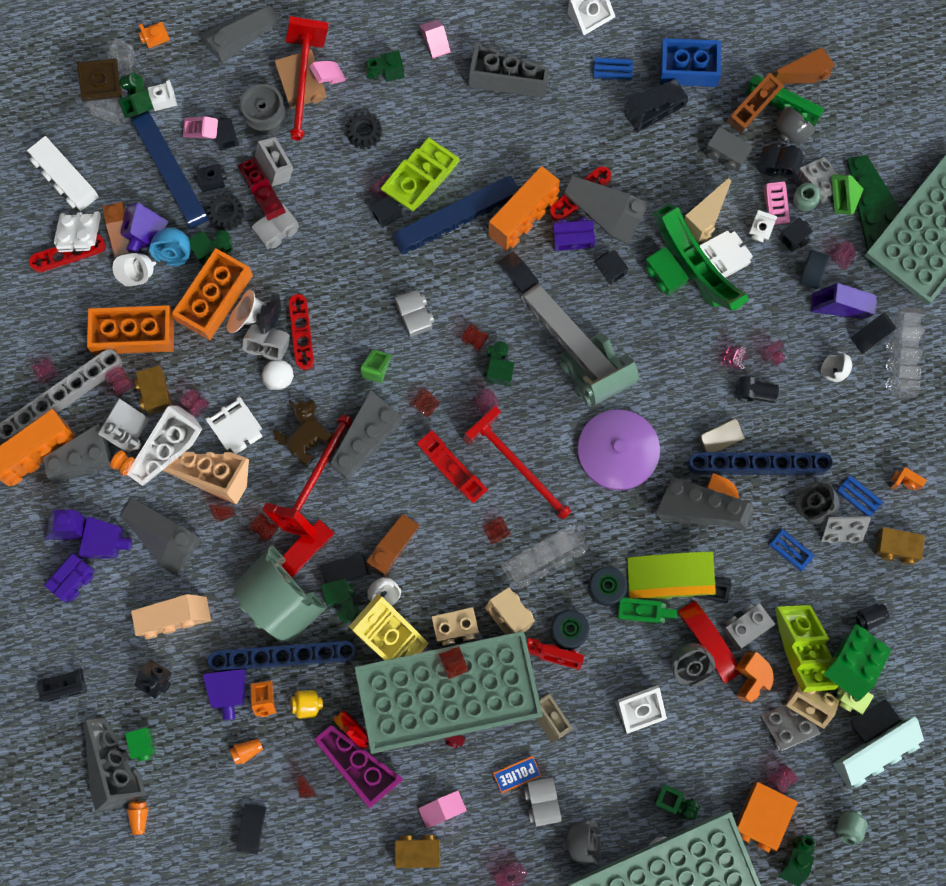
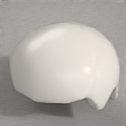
[821,351,852,382]
[261,360,294,390]
[368,577,401,606]

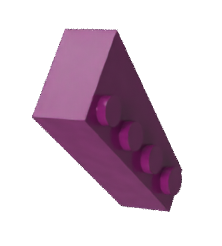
[314,725,403,810]

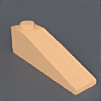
[163,452,249,504]

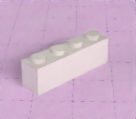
[27,136,98,212]

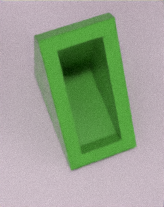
[832,174,863,215]
[361,349,392,384]

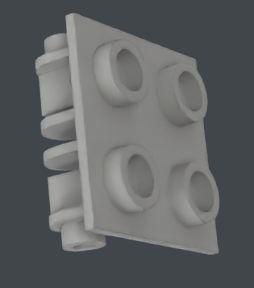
[798,157,838,203]
[98,398,149,453]
[820,516,871,544]
[761,704,821,751]

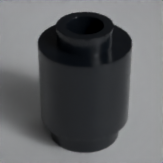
[855,603,890,630]

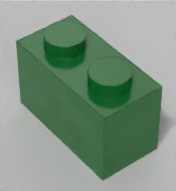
[644,247,689,296]

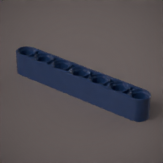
[131,111,209,229]
[392,176,519,255]
[687,452,833,475]
[208,641,357,672]

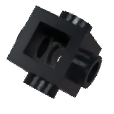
[134,660,172,699]

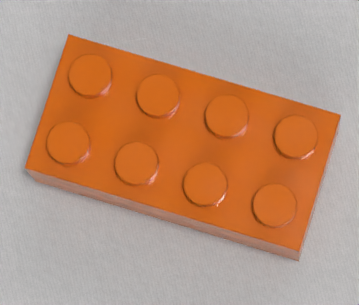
[489,166,560,251]
[172,248,253,341]
[87,305,174,355]
[0,409,76,486]

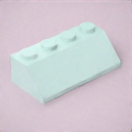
[832,716,924,788]

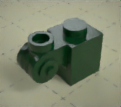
[363,50,405,82]
[118,73,154,118]
[189,230,233,266]
[483,341,514,387]
[322,578,360,624]
[653,784,701,821]
[779,834,815,886]

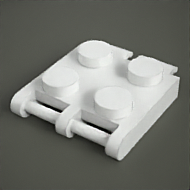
[54,211,101,252]
[700,231,753,278]
[205,396,263,454]

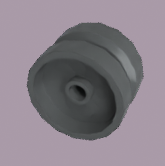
[240,84,286,135]

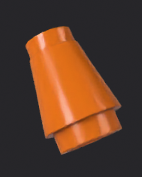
[229,738,263,765]
[126,801,149,835]

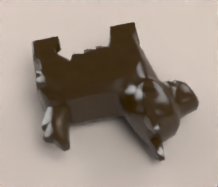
[273,399,332,467]

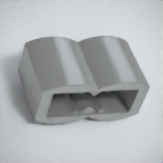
[252,204,299,250]
[395,289,434,338]
[242,324,290,361]
[524,777,562,827]

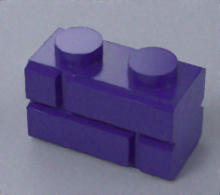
[552,218,595,251]
[44,553,95,603]

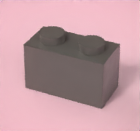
[705,127,753,172]

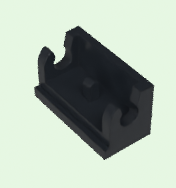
[37,669,87,703]

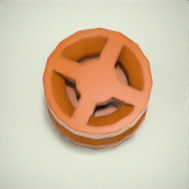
[110,450,136,476]

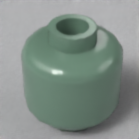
[793,183,821,212]
[836,810,868,845]

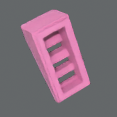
[183,116,218,139]
[764,182,790,225]

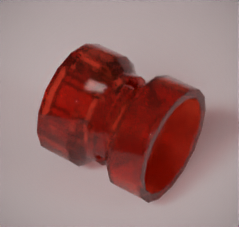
[461,324,489,351]
[249,513,278,542]

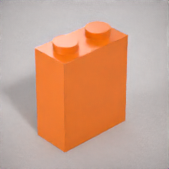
[736,782,798,853]

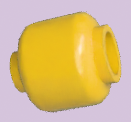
[290,690,323,719]

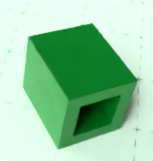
[125,727,156,762]

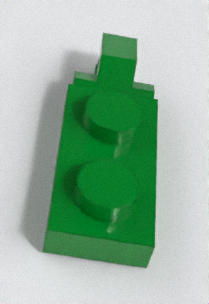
[617,598,677,624]

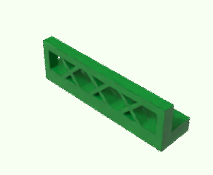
[746,74,825,127]

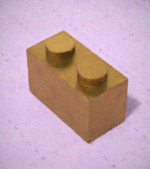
[134,365,172,415]
[875,527,925,565]
[395,835,440,868]

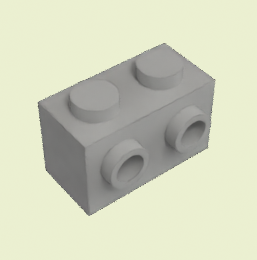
[255,137,293,186]
[723,604,775,651]

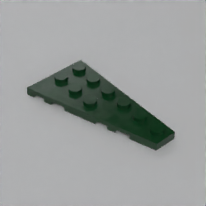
[846,155,901,269]

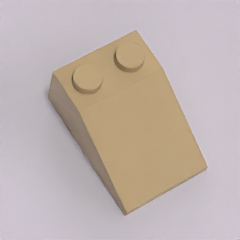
[684,178,731,245]

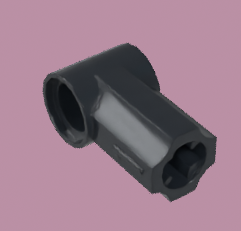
[736,376,779,403]

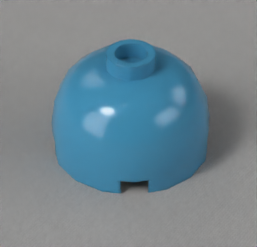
[149,228,191,266]

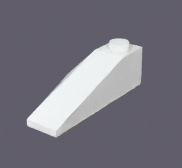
[127,405,202,486]

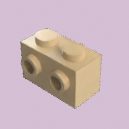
[485,588,535,635]
[432,607,479,646]
[786,683,840,729]

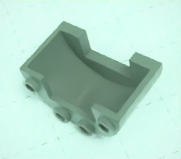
[559,332,639,406]
[234,545,327,642]

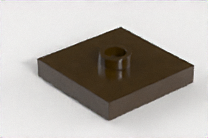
[77,58,122,102]

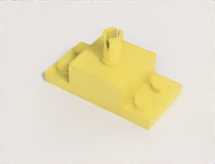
[349,594,429,661]

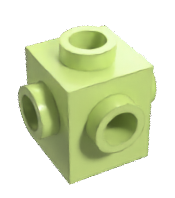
[836,687,874,714]

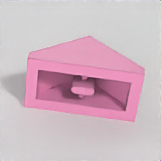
[419,20,450,58]
[418,791,467,829]

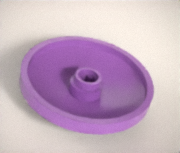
[578,410,660,491]

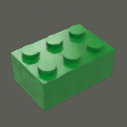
[823,624,892,701]

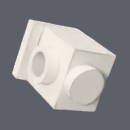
[148,80,177,111]
[749,210,777,243]

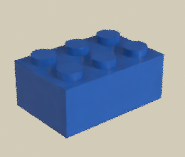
[660,38,721,87]

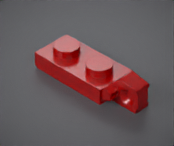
[527,638,585,670]

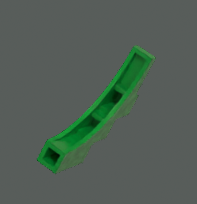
[653,203,749,311]

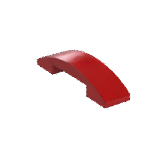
[417,430,488,504]
[281,520,335,579]
[677,601,741,684]

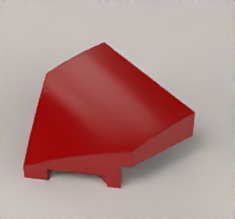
[333,710,370,749]

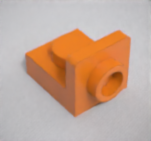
[138,22,170,48]
[890,467,927,490]
[251,680,276,717]

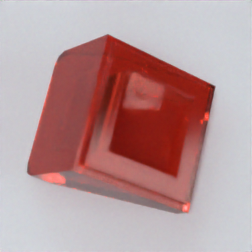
[409,389,440,418]
[209,504,236,522]
[483,516,511,545]
[439,646,468,679]
[298,776,319,798]

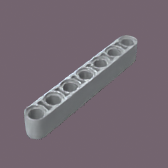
[521,284,616,381]
[0,349,122,441]

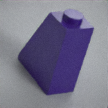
[811,283,877,319]
[45,510,87,540]

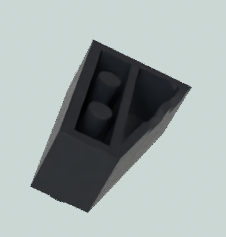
[625,79,689,133]

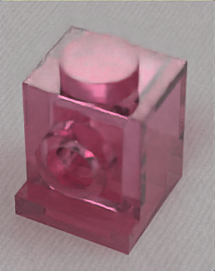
[492,861,527,886]

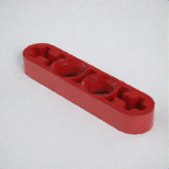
[550,166,611,222]
[29,234,106,273]
[289,294,314,370]

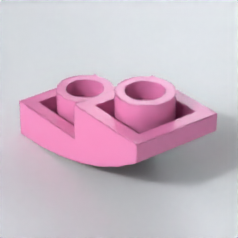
[310,61,346,84]

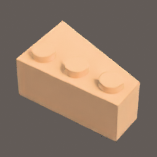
[131,594,211,639]

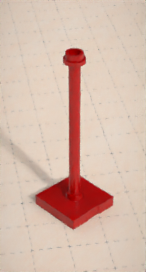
[286,16,329,141]
[463,405,572,520]
[262,415,353,539]

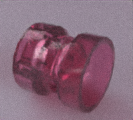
[105,367,134,396]
[180,389,209,417]
[767,764,798,795]

